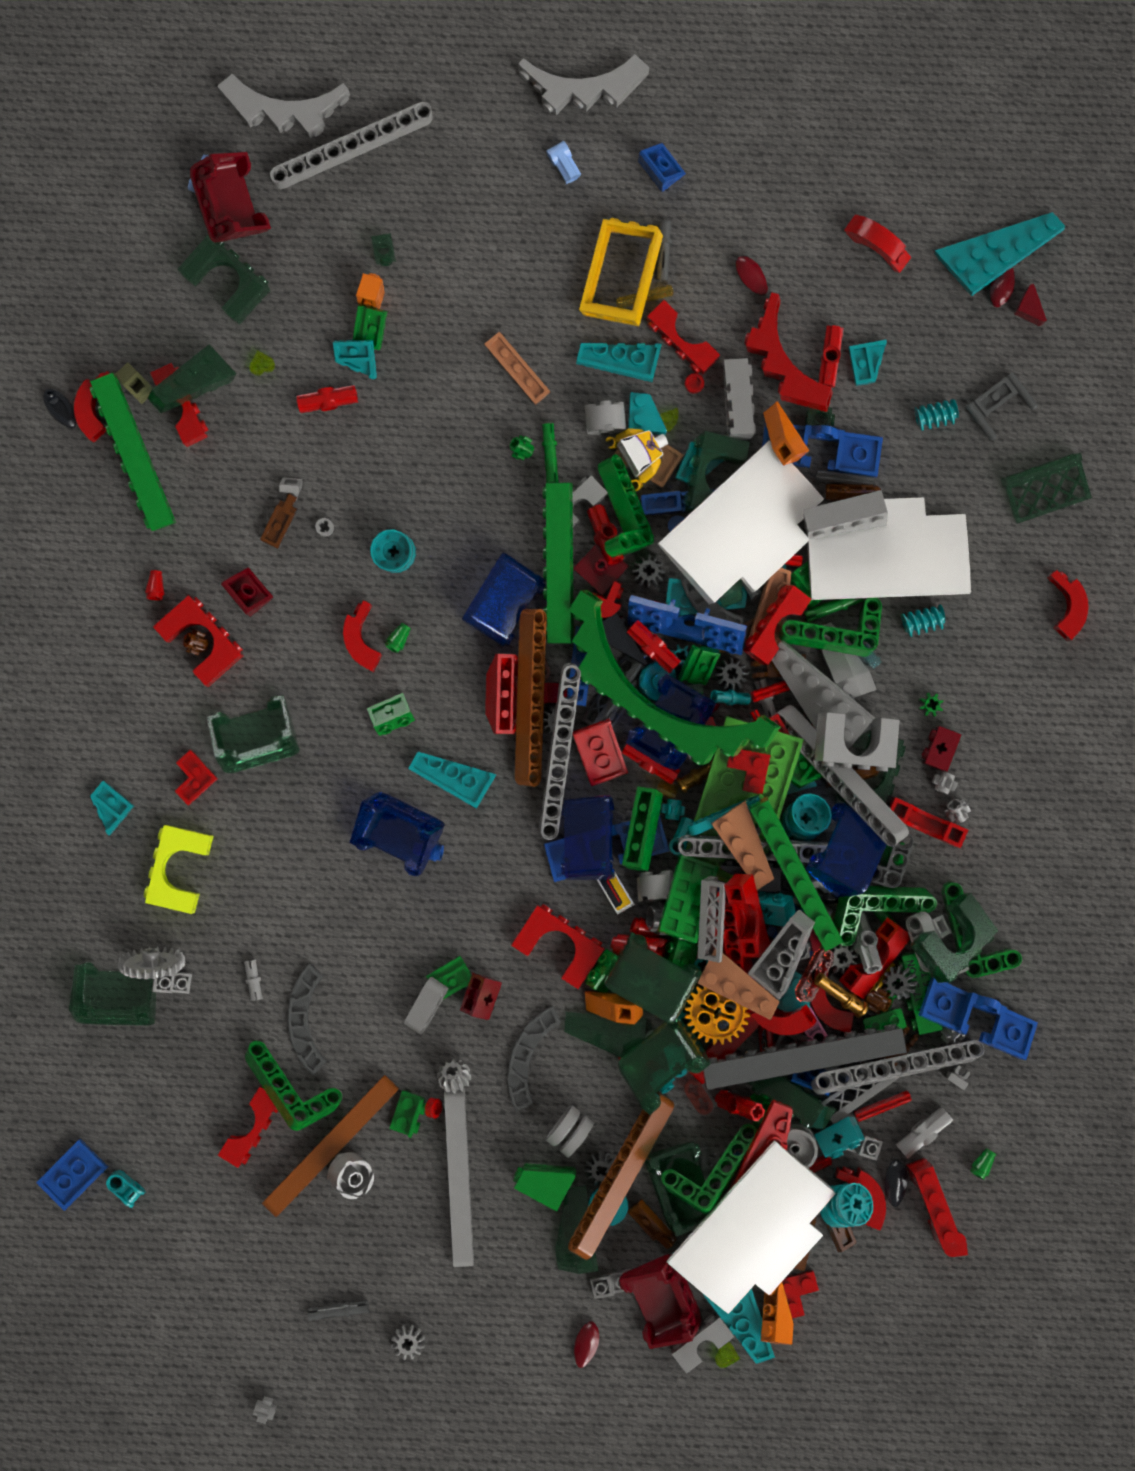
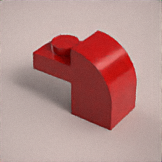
[593,580,624,618]

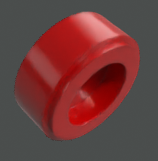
[685,373,704,394]
[425,1097,442,1119]

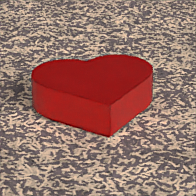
[944,1232,968,1257]

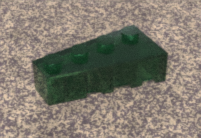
[147,344,236,413]
[747,1076,836,1130]

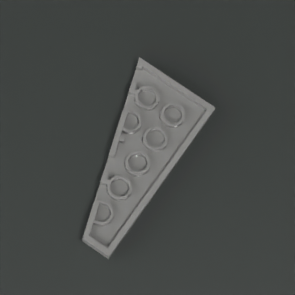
[772,640,875,750]

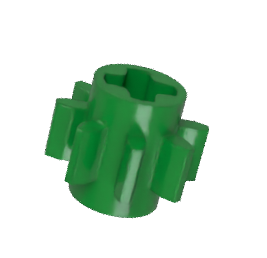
[509,435,534,461]
[918,693,944,717]

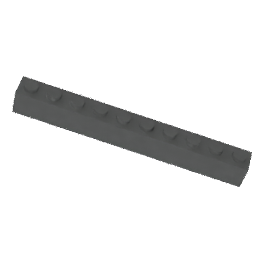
[701,1024,907,1090]

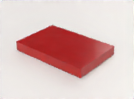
[572,719,628,787]

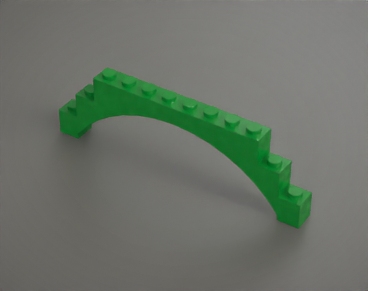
[569,590,781,765]

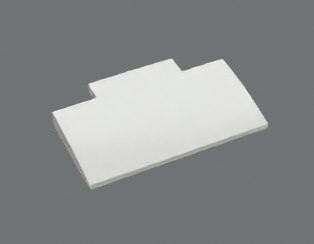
[658,441,824,605]
[806,497,971,600]
[667,1140,836,1314]

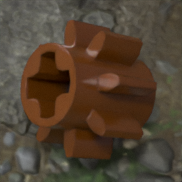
[183,630,208,656]
[866,988,892,1014]

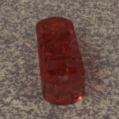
[795,948,834,1002]

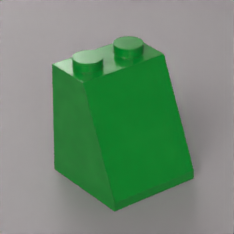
[513,1163,576,1212]

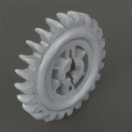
[118,946,185,979]

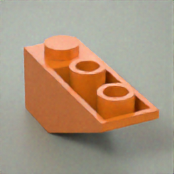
[763,401,809,466]
[585,991,643,1024]
[761,1282,794,1345]

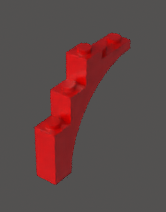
[744,292,833,412]

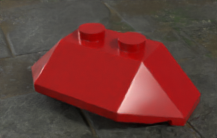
[485,654,518,734]

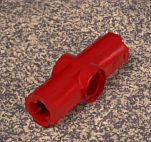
[818,325,844,388]
[297,385,358,413]
[587,504,624,565]
[626,620,681,674]
[621,739,681,785]
[715,1090,765,1121]

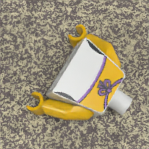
[606,428,668,491]

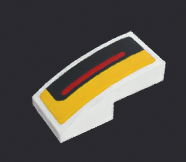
[596,868,635,915]

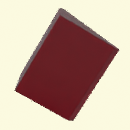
[221,567,274,617]

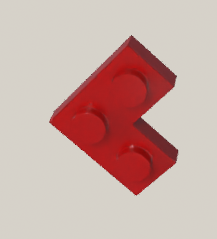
[175,749,218,806]
[727,749,771,794]
[782,1270,819,1319]

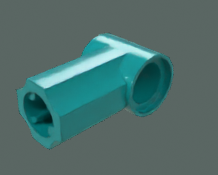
[669,817,694,858]

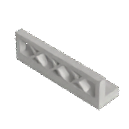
[698,876,726,963]
[820,1058,898,1124]

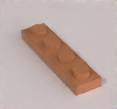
[484,332,550,405]

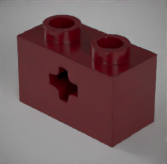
[921,726,962,772]
[460,973,502,1020]

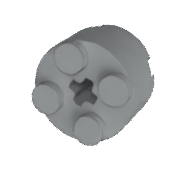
[585,400,626,435]
[636,870,674,903]
[327,1152,374,1199]

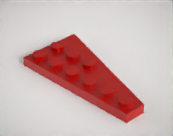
[726,1100,792,1194]

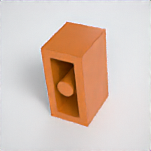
[356,273,385,309]

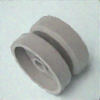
[545,1105,594,1157]
[787,1121,818,1168]

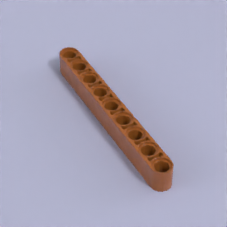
[515,609,547,787]
[262,1075,399,1217]
[568,1091,674,1260]

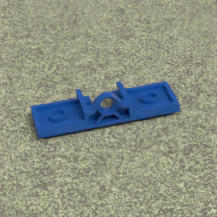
[761,422,883,478]
[628,595,747,655]
[544,814,669,882]
[918,978,1038,1060]

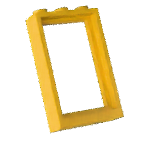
[579,218,663,326]

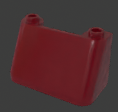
[190,152,271,243]
[619,1253,701,1349]

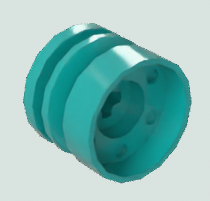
[370,529,416,573]
[781,793,832,841]
[820,1183,873,1228]

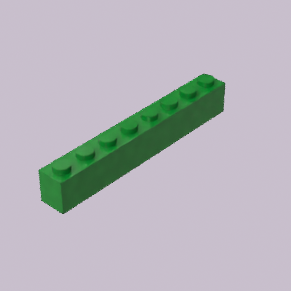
[90,373,176,532]
[543,483,574,643]
[749,796,843,952]

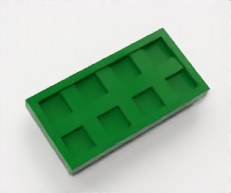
[657,854,719,944]

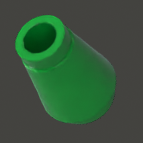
[385,623,411,654]
[970,1148,996,1180]

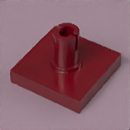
[573,544,629,595]

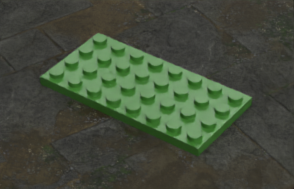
[686,716,804,883]

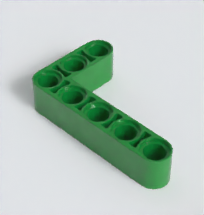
[598,454,654,557]
[778,598,882,657]
[941,882,1022,978]
[833,885,937,946]
[245,1041,342,1131]
[661,1124,757,1214]

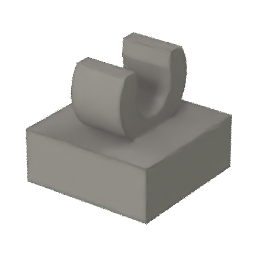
[279,477,302,500]
[944,1065,970,1090]

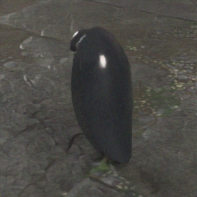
[43,389,77,428]
[885,1160,908,1207]

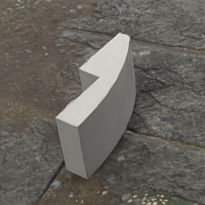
[152,972,192,994]
[838,1134,883,1161]
[590,1268,631,1299]

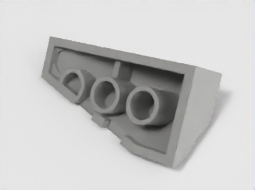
[820,622,876,698]

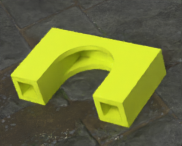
[144,825,214,914]

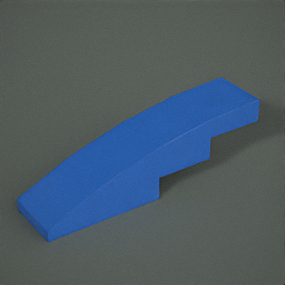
[641,490,715,515]

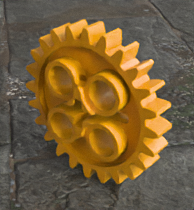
[685,985,750,1045]

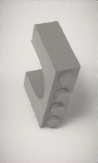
[814,712,900,772]

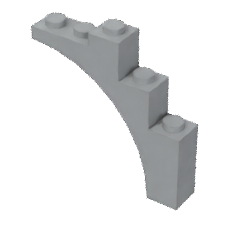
[518,55,649,115]
[217,74,350,139]

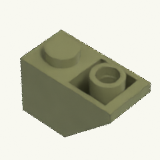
[116,362,156,404]

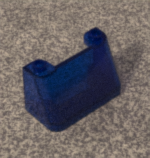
[462,552,546,647]
[626,673,716,770]
[349,792,445,877]
[561,795,615,880]
[806,803,887,897]

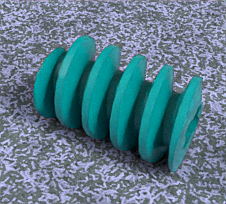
[914,399,959,431]
[901,604,946,637]

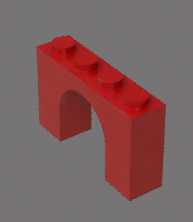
[153,595,244,687]
[511,904,604,989]
[906,1157,962,1250]

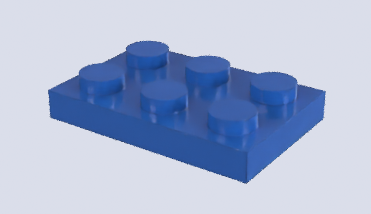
[36,1139,108,1211]

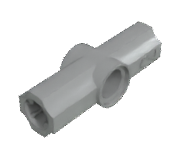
[853,913,883,974]
[896,1106,953,1159]

